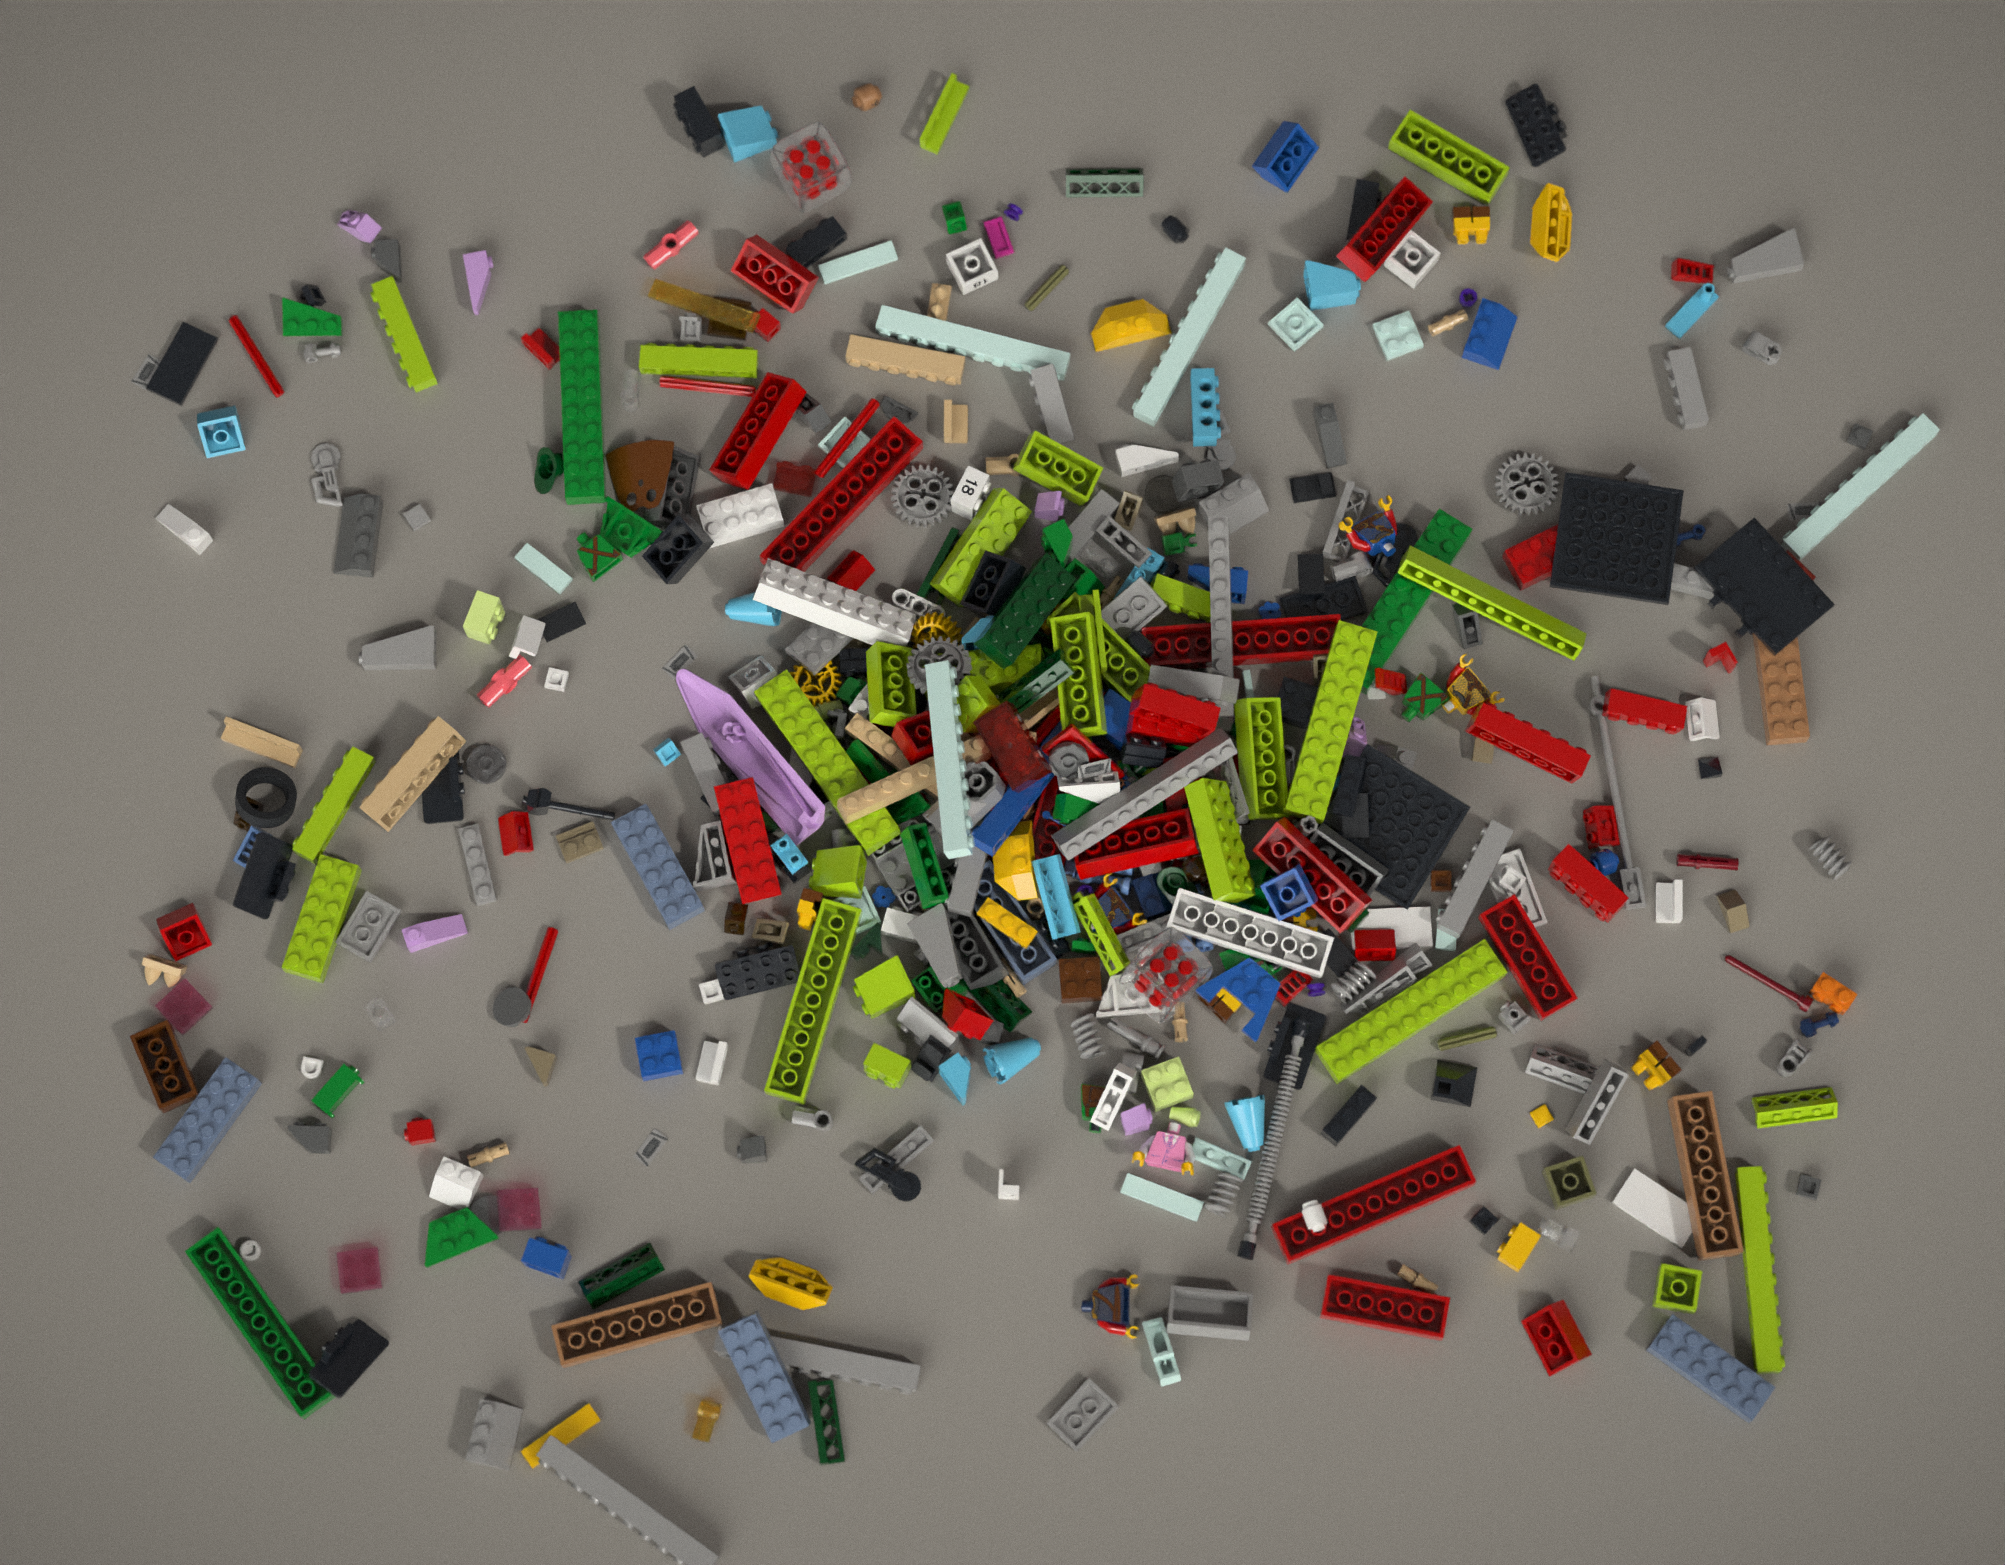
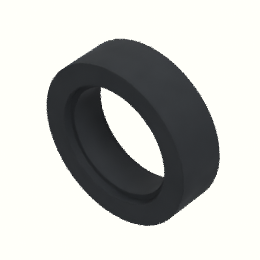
[235,767,297,828]

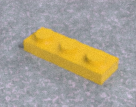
[977,897,1038,949]

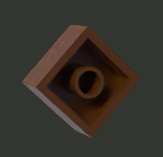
[1059,957,1102,1004]

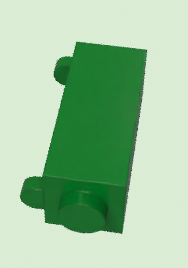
[311,1064,365,1119]

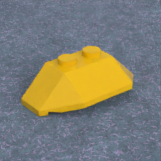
[1530,183,1572,262]
[1091,299,1171,352]
[993,820,1038,901]
[749,1257,833,1310]

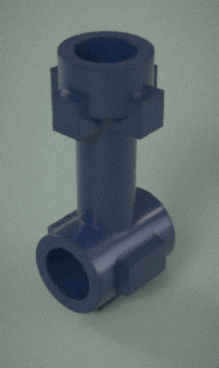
[1677,524,1706,546]
[1800,1012,1839,1038]

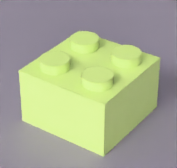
[463,590,505,645]
[1140,1057,1194,1112]

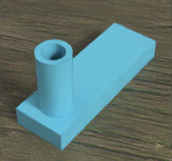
[1665,283,1719,339]

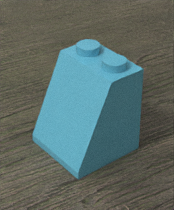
[718,105,779,163]
[1303,261,1361,311]

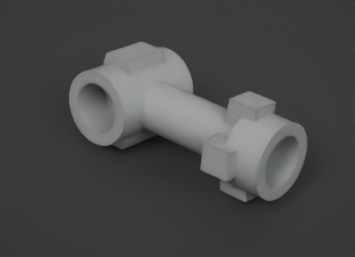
[303,342,341,363]

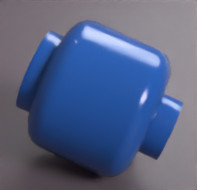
[1588,849,1619,876]

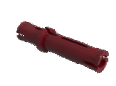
[1676,853,1739,871]

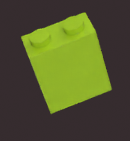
[809,845,867,899]
[852,955,916,1019]

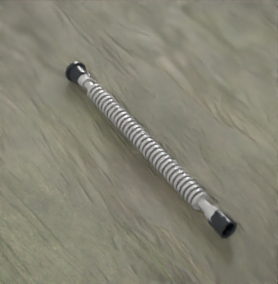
[1237,1016,1312,1260]

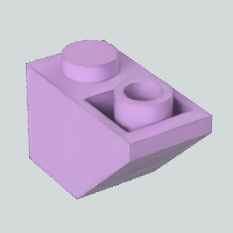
[337,209,382,243]
[1034,491,1065,522]
[1342,717,1367,757]
[1120,1104,1153,1136]

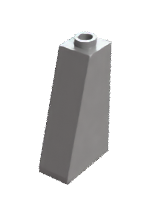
[1727,228,1804,284]
[359,626,437,670]
[907,903,962,988]

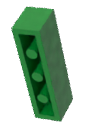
[1053,793,1100,825]
[900,823,949,909]

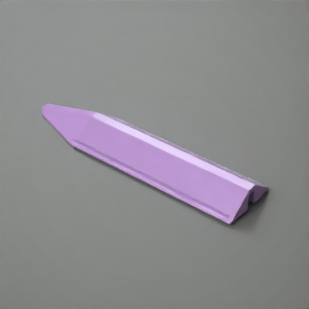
[676,669,825,846]

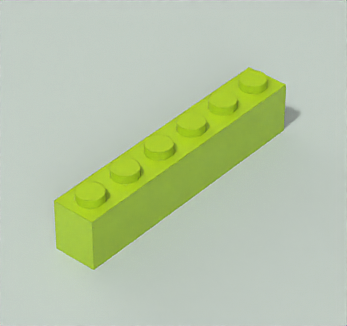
[370,276,438,393]
[639,343,759,378]
[292,746,376,864]

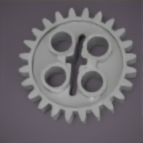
[1494,453,1559,516]
[891,464,954,528]
[906,636,972,694]

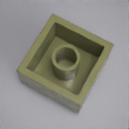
[1542,1156,1597,1210]

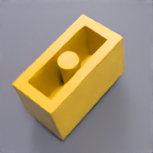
[1497,1222,1541,1272]

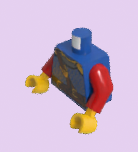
[1338,495,1397,557]
[1091,873,1147,935]

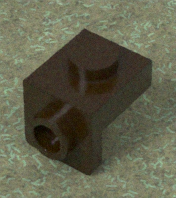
[724,902,748,935]

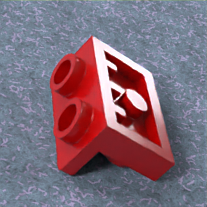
[1583,806,1620,849]

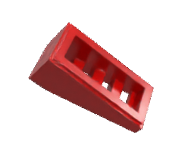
[1671,258,1714,284]
[1375,668,1407,696]
[1275,970,1313,1008]

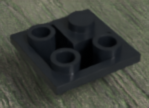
[1430,1060,1478,1107]

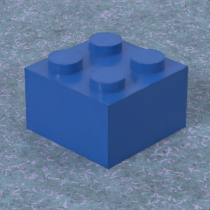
[1260,864,1318,921]
[635,1030,684,1081]
[521,1236,572,1280]

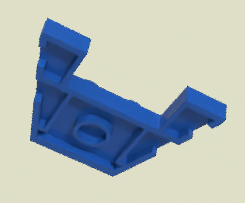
[1195,958,1281,1043]

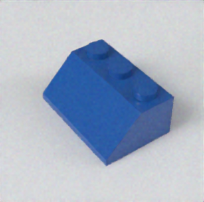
[1252,121,1319,193]
[1462,298,1517,370]

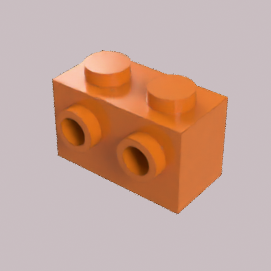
[1809,972,1858,1015]

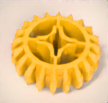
[910,611,964,648]
[790,660,842,706]

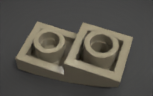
[1471,736,1494,764]

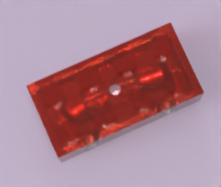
[973,700,1053,793]

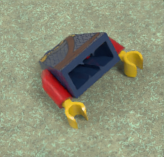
[1081,1274,1139,1339]

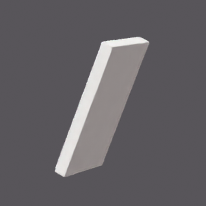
[1489,848,1548,928]
[1351,906,1433,951]
[1612,1168,1692,1248]

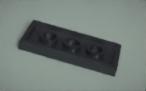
[146,322,218,406]
[1280,576,1368,621]

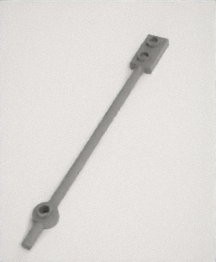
[1589,676,1647,910]

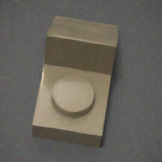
[752,918,789,946]

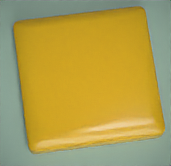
[1529,1104,1554,1128]

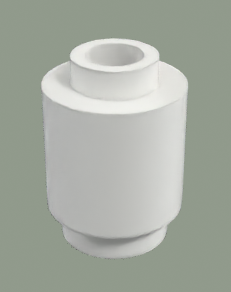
[1302,1200,1328,1232]

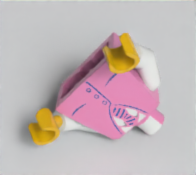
[1132,1122,1195,1175]

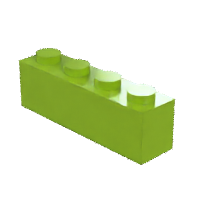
[1150,573,1211,623]

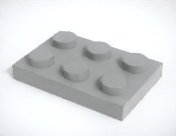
[1101,576,1167,641]
[785,623,853,676]
[335,891,402,963]
[1047,1378,1119,1452]

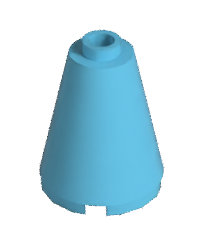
[725,592,782,627]
[983,1037,1041,1085]
[1224,1094,1265,1152]

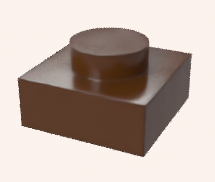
[1431,871,1452,892]

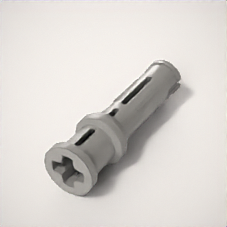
[1107,1016,1167,1061]

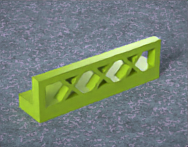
[920,73,969,155]
[1078,590,1107,673]
[1074,894,1132,977]
[1752,1087,1838,1129]

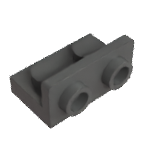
[827,709,850,747]

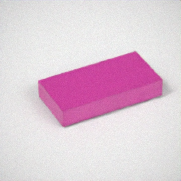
[983,216,1014,259]

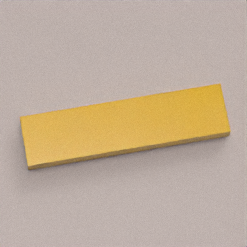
[521,1403,601,1469]

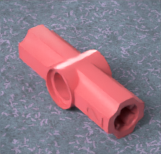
[643,220,699,270]
[477,655,532,708]

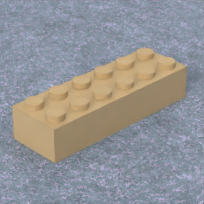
[359,716,466,832]

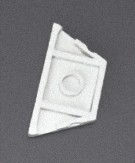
[1096,972,1174,1018]

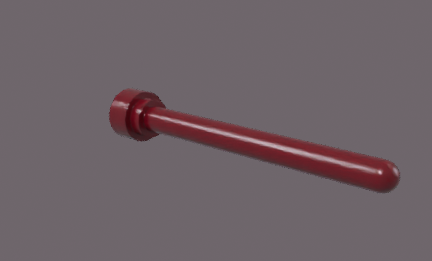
[1724,955,1814,1013]

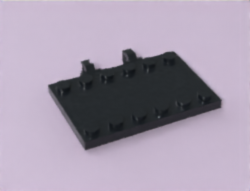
[1694,517,1835,656]

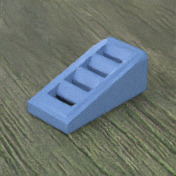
[233,826,272,867]

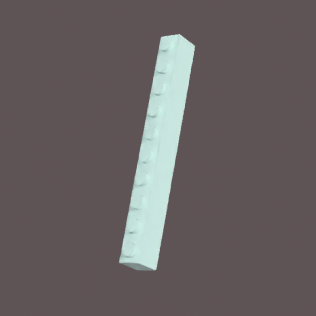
[1132,247,1246,427]
[876,305,1070,381]
[1781,413,1940,563]
[925,660,975,859]

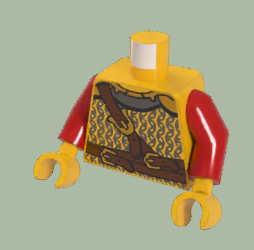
[1442,653,1505,715]

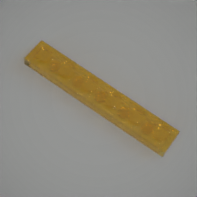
[648,279,760,334]

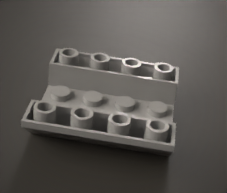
[871,804,957,912]

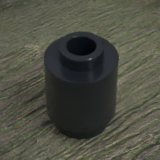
[1161,215,1189,244]
[1125,630,1155,659]

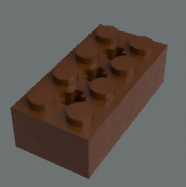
[130,1020,200,1113]

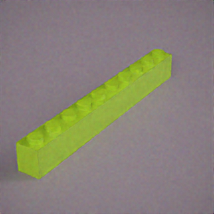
[1397,546,1587,661]
[1734,1166,1785,1374]

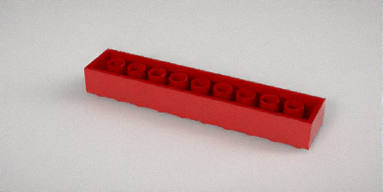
[759,416,923,572]
[1141,614,1341,669]
[1271,1145,1476,1265]

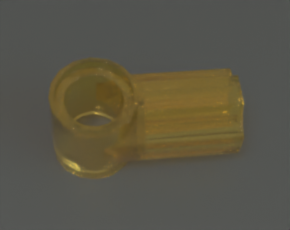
[692,1399,722,1443]

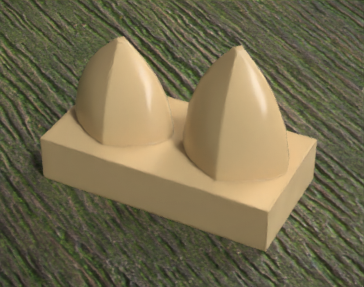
[927,283,952,321]
[1154,506,1197,535]
[142,954,187,988]

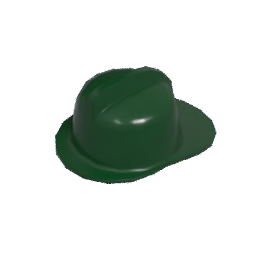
[534,447,564,494]
[1157,866,1198,905]

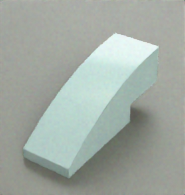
[1142,1317,1181,1387]

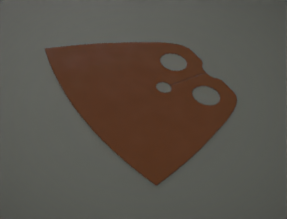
[605,440,675,512]

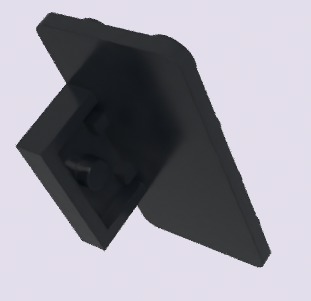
[1505,83,1567,167]
[422,751,465,824]
[233,832,296,919]
[715,941,800,1000]
[1263,1003,1326,1090]
[309,1319,389,1399]

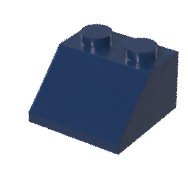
[1132,873,1173,922]

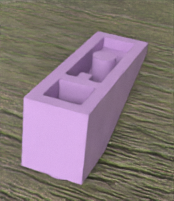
[463,250,494,315]
[402,914,468,953]

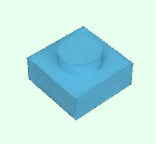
[653,738,681,767]

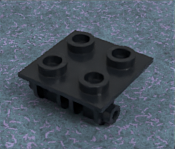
[1032,919,1071,960]

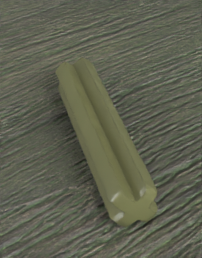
[1025,265,1069,311]
[1437,1026,1497,1051]

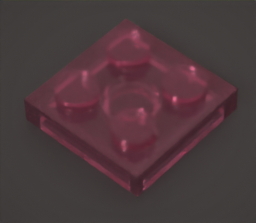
[155,978,213,1036]
[496,1188,542,1232]
[337,1247,383,1294]

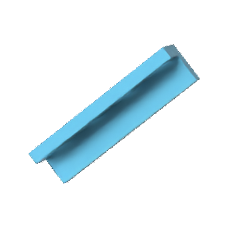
[1032,854,1081,940]

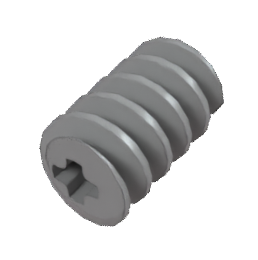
[1808,836,1852,881]
[1331,961,1377,1004]
[1071,1014,1106,1059]
[1205,1172,1243,1218]

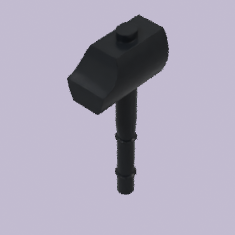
[522,788,615,820]

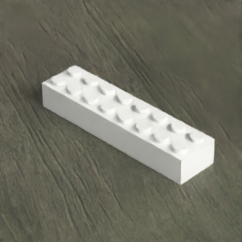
[753,558,916,647]
[1166,888,1334,978]

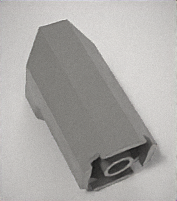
[923,762,1006,836]

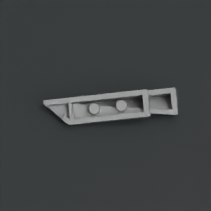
[1341,943,1432,1015]

